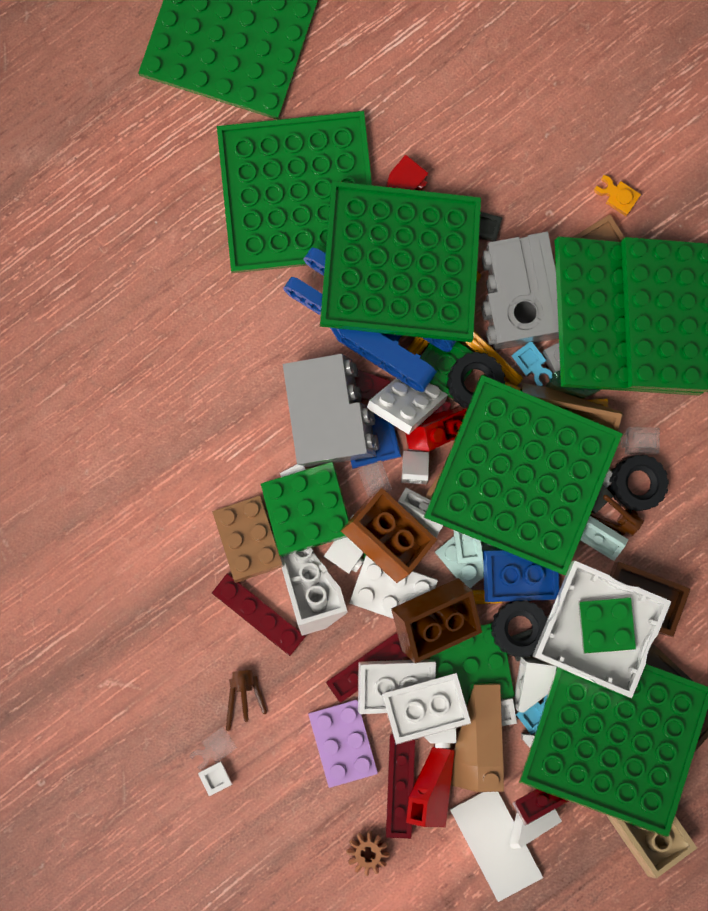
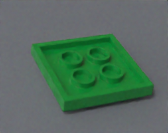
[261,462,350,557]
[430,624,514,705]

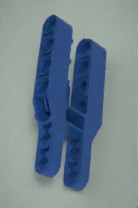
[283,248,457,392]

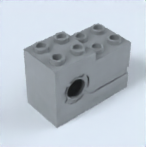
[481,232,559,351]
[283,354,379,467]

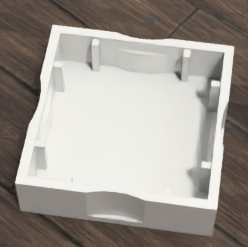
[533,561,671,698]

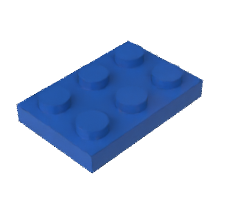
[483,550,559,602]

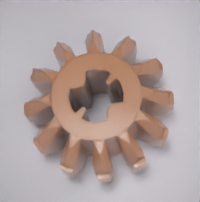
[346,831,390,876]

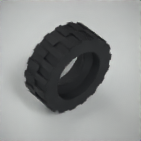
[447,352,505,408]
[609,455,669,511]
[491,600,548,657]

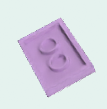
[308,699,378,788]

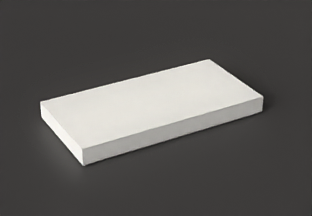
[450,792,543,902]

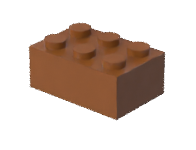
[341,487,438,583]

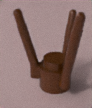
[591,485,644,536]
[226,670,267,731]

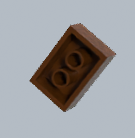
[610,561,691,637]
[391,578,482,664]

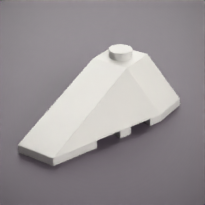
[273,535,348,636]

